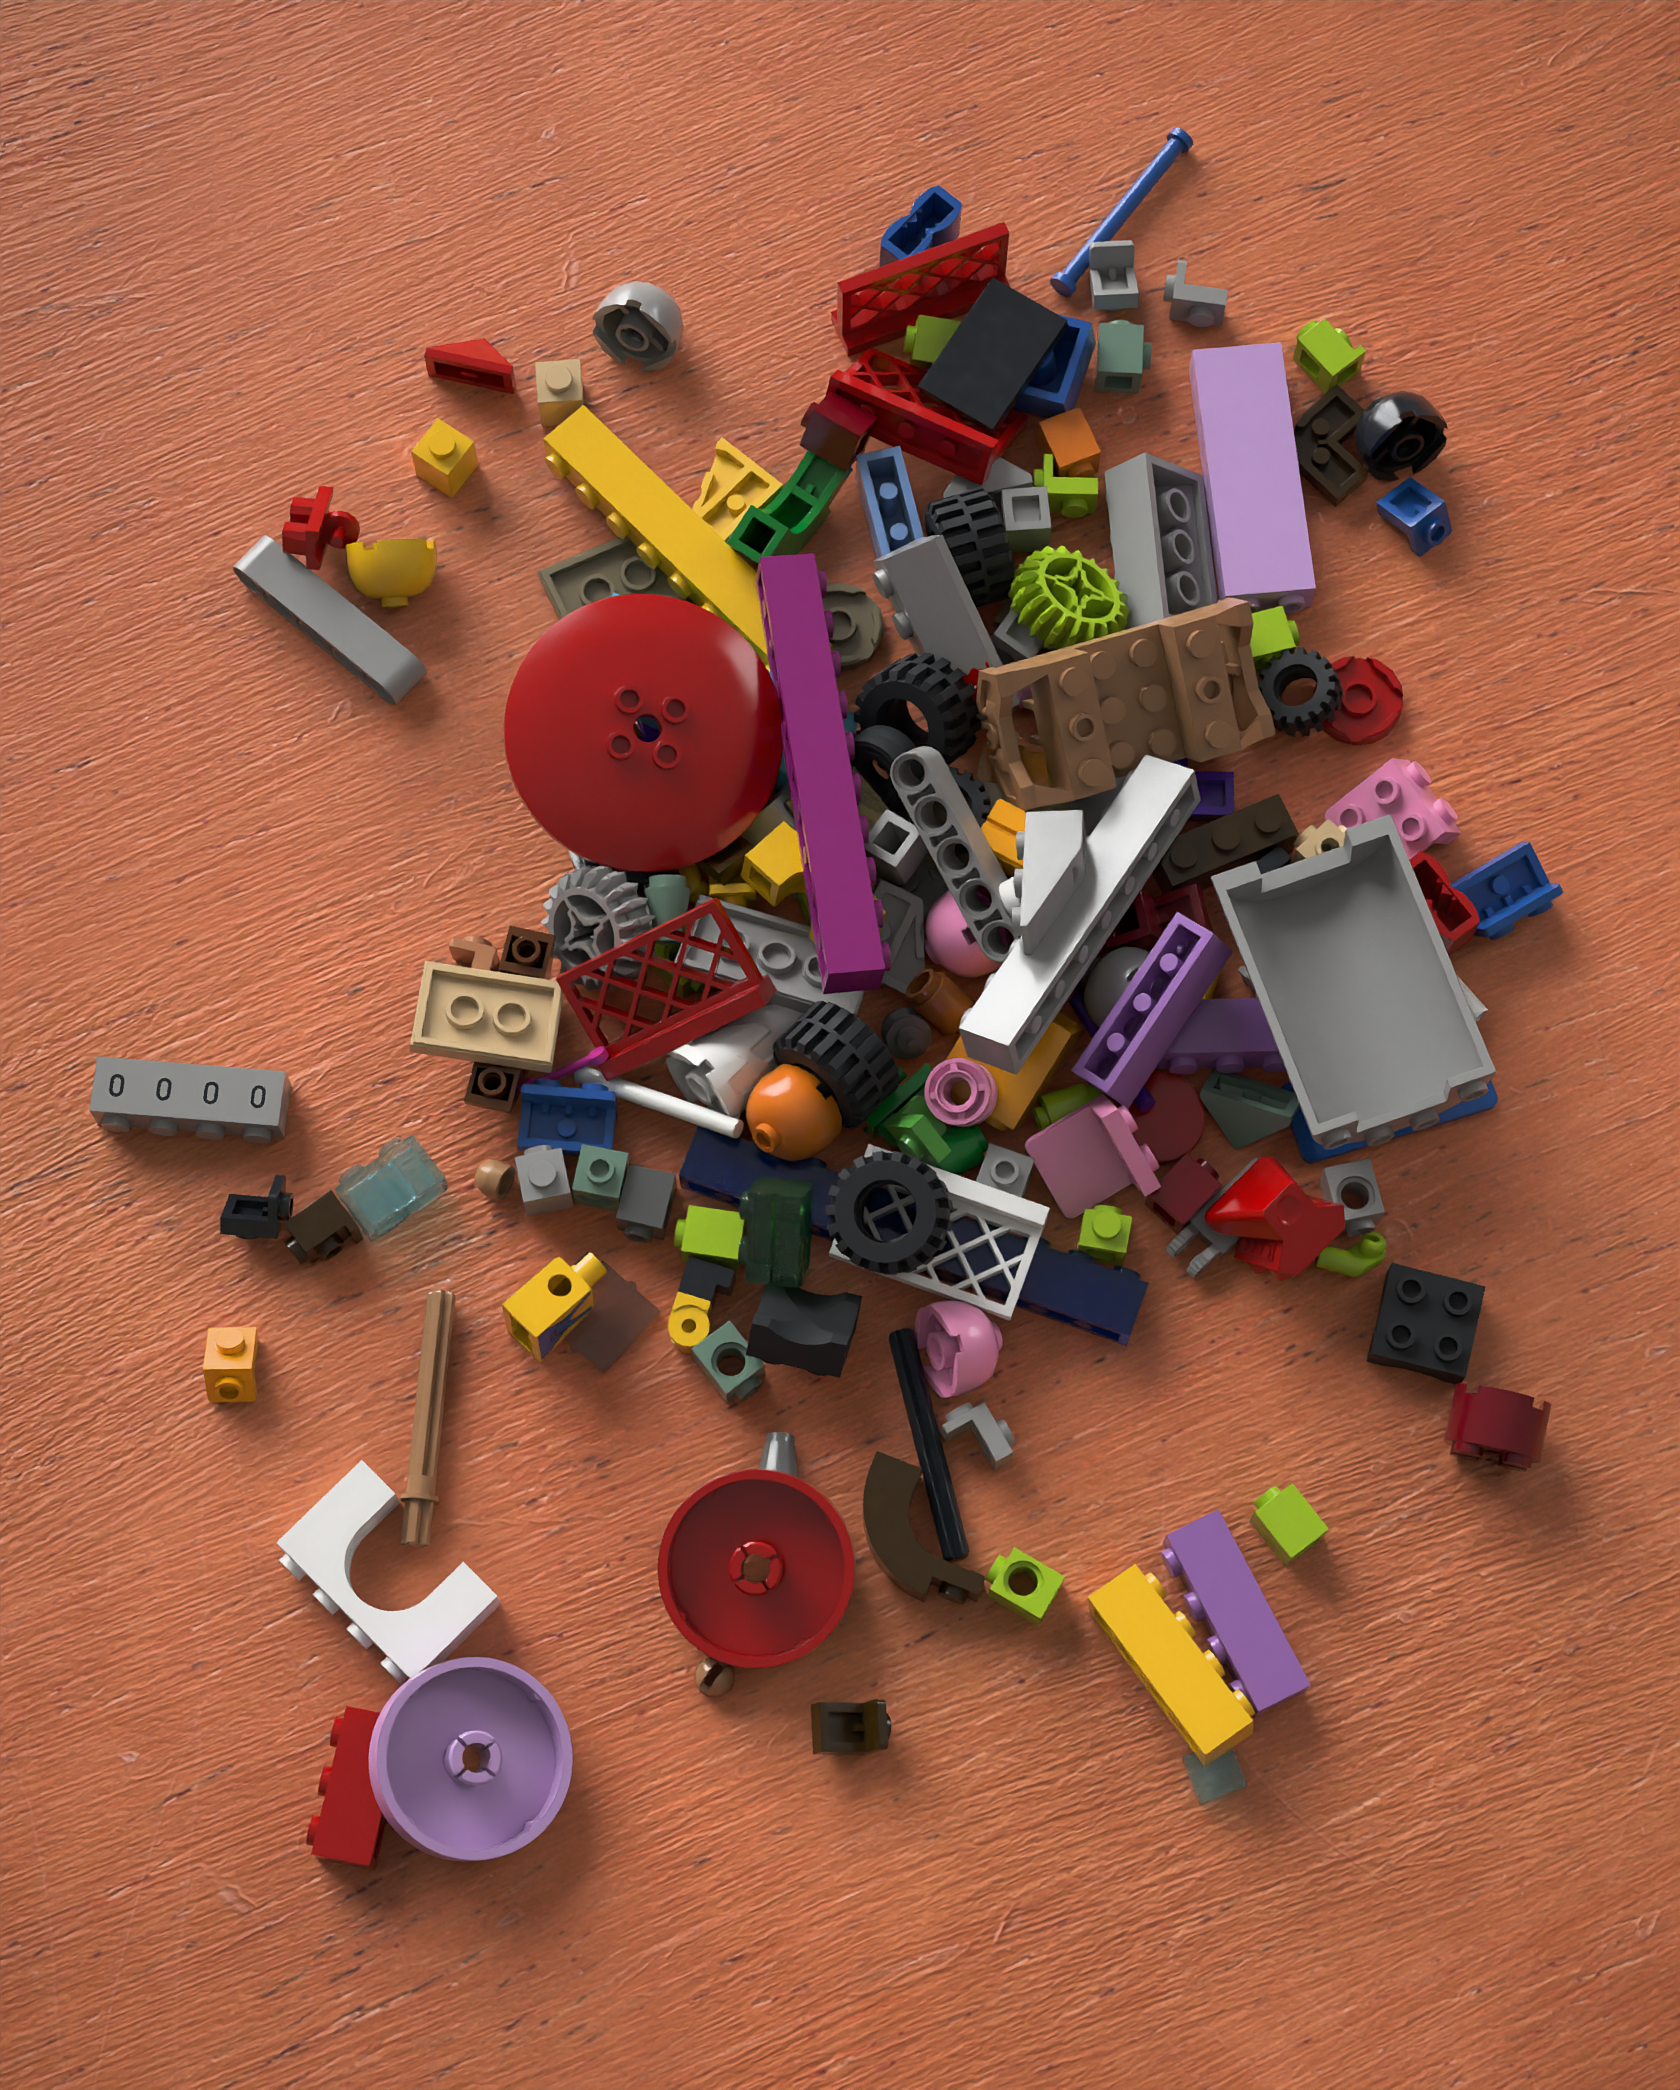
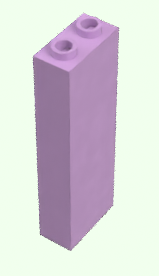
[1189,342,1316,613]

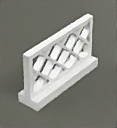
[829,1144,1050,1321]

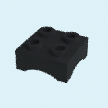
[1366,1263,1486,1384]
[746,1274,862,1378]

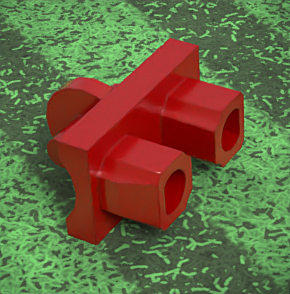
[282,486,360,570]

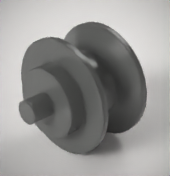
[881,1007,932,1060]

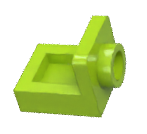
[1033,454,1098,518]

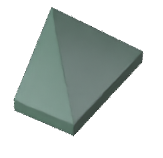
[1200,1068,1300,1150]

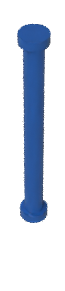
[1050,127,1193,297]

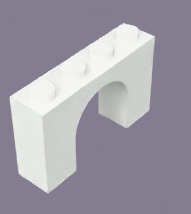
[276,1460,501,1684]

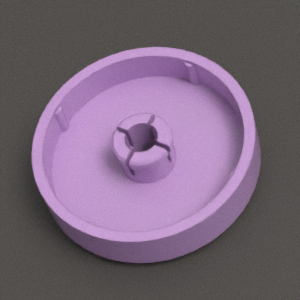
[368,1657,573,1862]

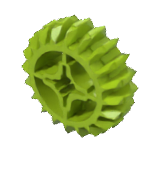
[1008,545,1130,650]

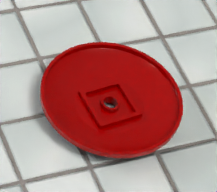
[504,594,783,873]

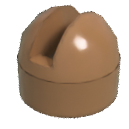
[475,1160,515,1201]
[695,1657,734,1698]

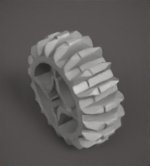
[541,865,656,991]

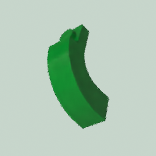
[726,451,853,564]

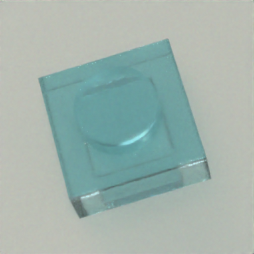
[1182,1748,1248,1805]

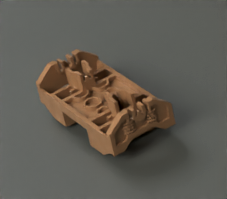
[976,597,1275,811]

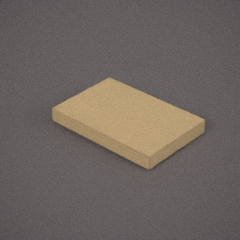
[410,961,564,1073]

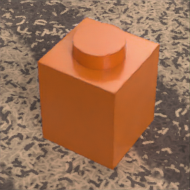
[1036,407,1101,478]

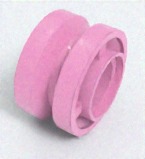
[924,1058,998,1127]

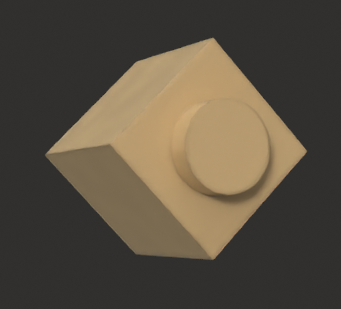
[535,359,585,427]

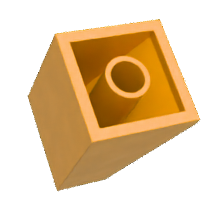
[946,1011,1087,1131]

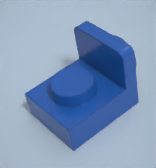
[1376,477,1452,556]

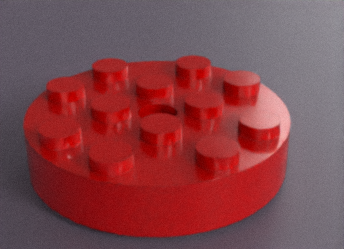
[657,1469,856,1668]

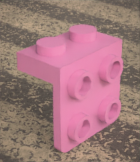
[1325,758,1462,859]
[1025,1094,1161,1218]

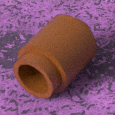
[906,968,975,1036]

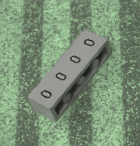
[89,1056,291,1144]

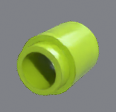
[1033,1083,1101,1132]

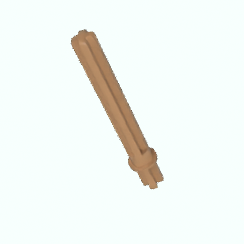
[400,1290,456,1548]

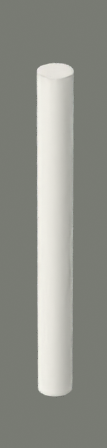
[574,1067,743,1139]

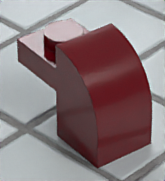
[1106,883,1212,952]

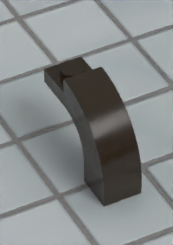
[862,1451,985,1604]

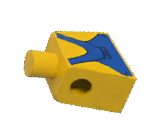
[502,1252,607,1363]

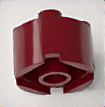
[1444,1383,1552,1472]

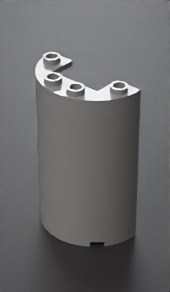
[1211,814,1496,1149]

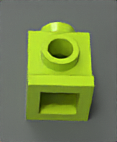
[1293,318,1366,394]
[1075,1205,1132,1267]

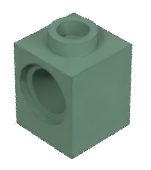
[572,1144,630,1212]
[691,1321,765,1404]

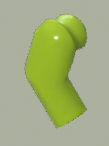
[1316,1232,1387,1277]

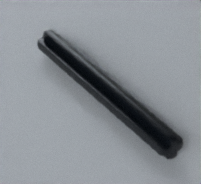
[889,1328,969,1562]

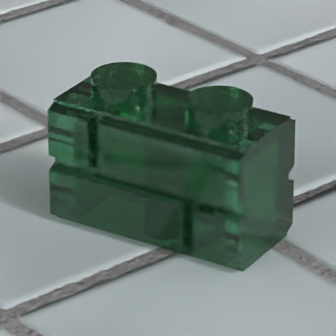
[738,1176,813,1288]

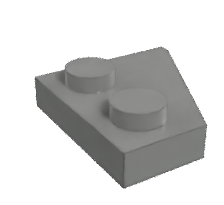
[873,879,925,994]

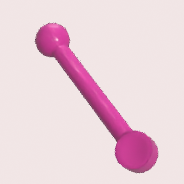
[523,1046,609,1084]

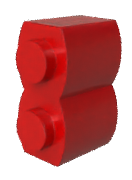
[1409,851,1480,956]

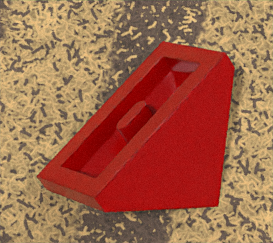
[424,338,516,394]

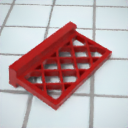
[831,222,1010,357]
[825,347,1029,486]
[556,897,777,1081]

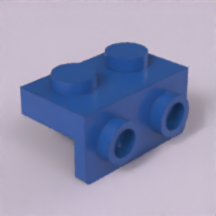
[1450,841,1564,940]
[517,1079,618,1156]

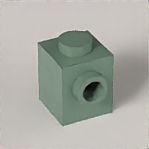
[1095,320,1152,394]

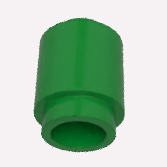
[923,1125,988,1176]

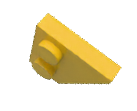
[692,438,784,542]

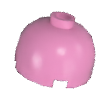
[924,887,1011,978]
[915,1300,1003,1398]

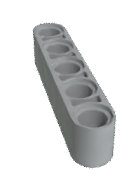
[233,535,427,706]
[890,746,1021,962]

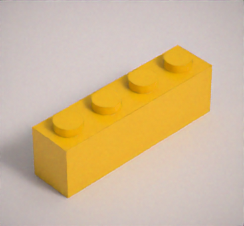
[1088,1564,1255,1767]

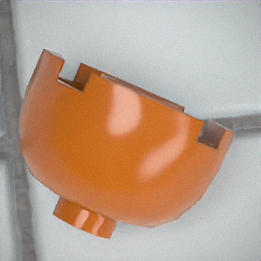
[746,1064,842,1162]

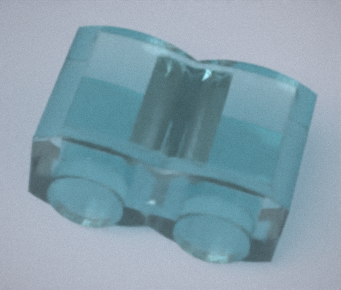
[335,1135,448,1242]

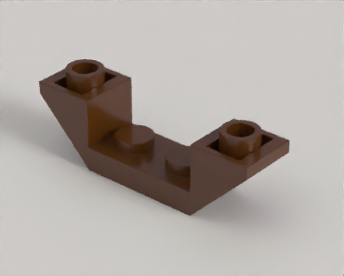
[464,926,556,1114]

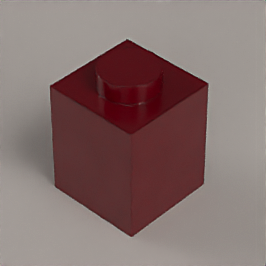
[800,391,878,472]
[1145,1153,1222,1235]

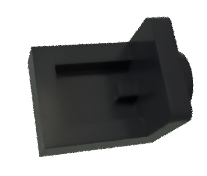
[220,1175,294,1239]

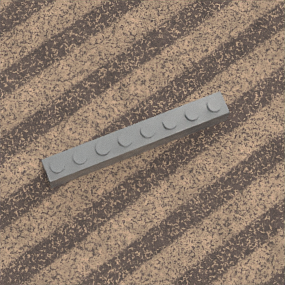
[959,755,1201,1075]

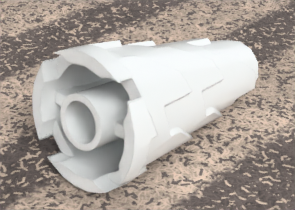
[666,1003,803,1119]

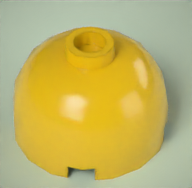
[345,539,437,608]

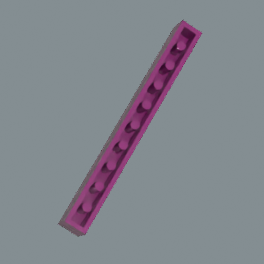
[755,553,891,994]

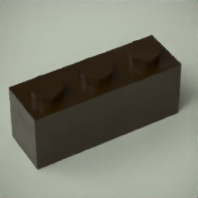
[1152,794,1299,894]

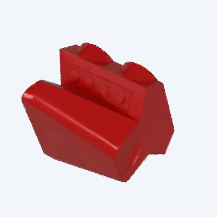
[1204,1156,1345,1281]

